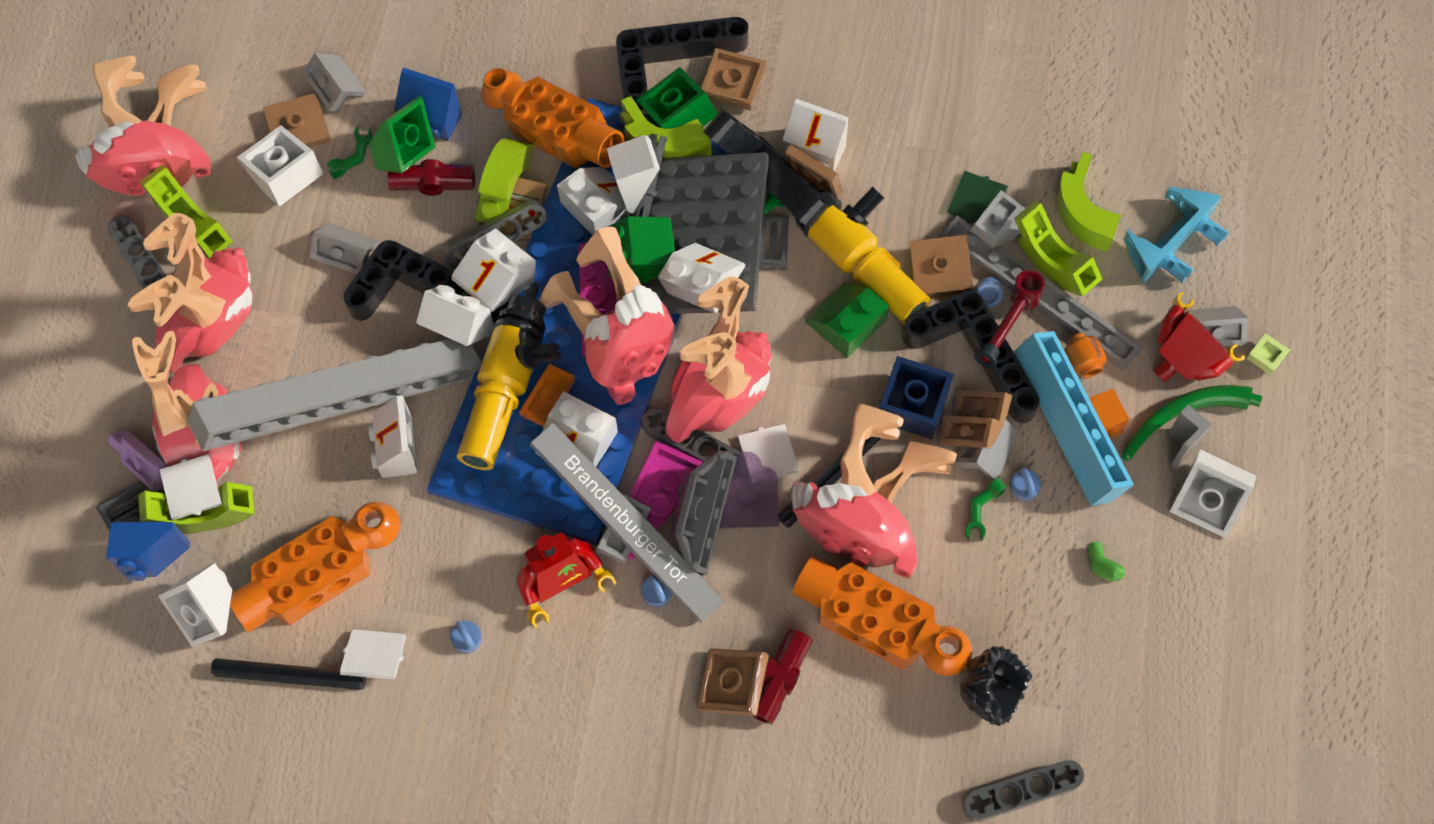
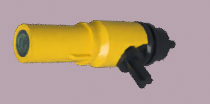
[795,183,930,325]
[456,282,561,470]

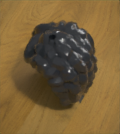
[960,646,1033,726]

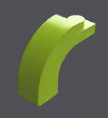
[620,96,711,159]
[475,138,535,227]
[1056,152,1121,252]
[139,164,233,258]
[1014,201,1103,297]
[138,482,255,533]

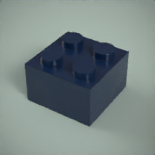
[879,356,954,439]

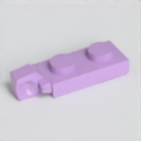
[109,429,166,491]

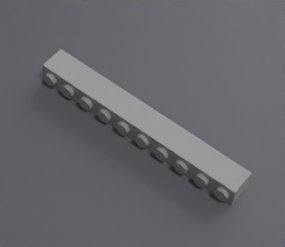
[187,337,482,451]

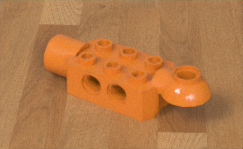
[481,68,624,168]
[230,502,401,633]
[792,556,973,676]

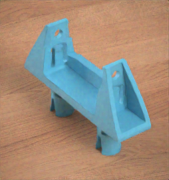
[1123,187,1229,284]

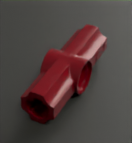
[387,159,475,196]
[753,628,813,725]

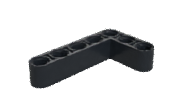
[616,17,749,110]
[703,108,829,229]
[344,240,501,324]
[903,291,1040,423]

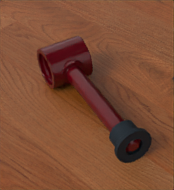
[974,270,1045,368]

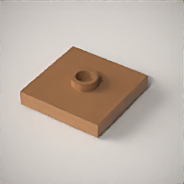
[700,48,767,111]
[263,92,331,148]
[785,144,843,198]
[909,234,974,297]
[696,648,769,716]

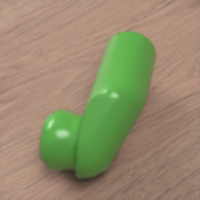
[1087,542,1125,582]

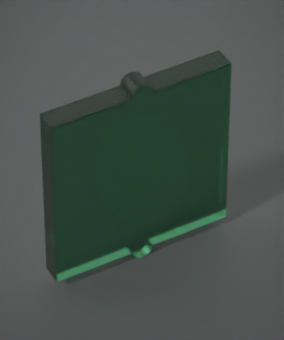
[947,171,1008,223]

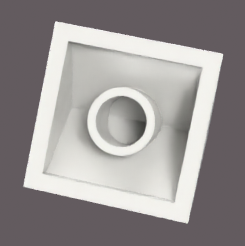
[606,135,660,213]

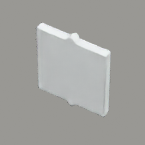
[738,424,799,484]
[160,454,222,520]
[340,629,406,680]

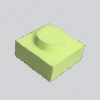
[1246,333,1290,375]

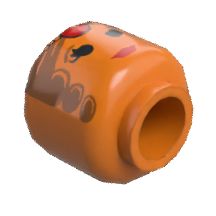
[1064,333,1107,379]

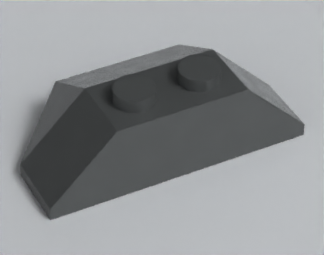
[670,451,737,575]

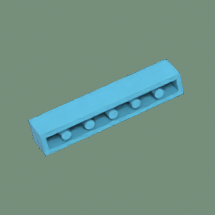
[1014,331,1134,506]

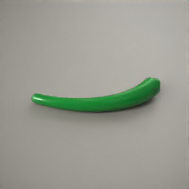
[1121,385,1262,461]

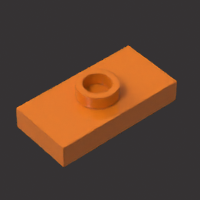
[519,364,576,427]

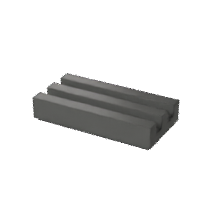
[759,215,789,270]
[96,481,161,531]

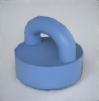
[974,277,1004,308]
[1010,468,1041,501]
[641,575,672,607]
[450,621,482,653]

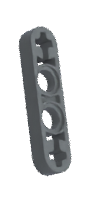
[444,200,547,269]
[108,215,166,289]
[642,408,746,480]
[963,760,1084,822]

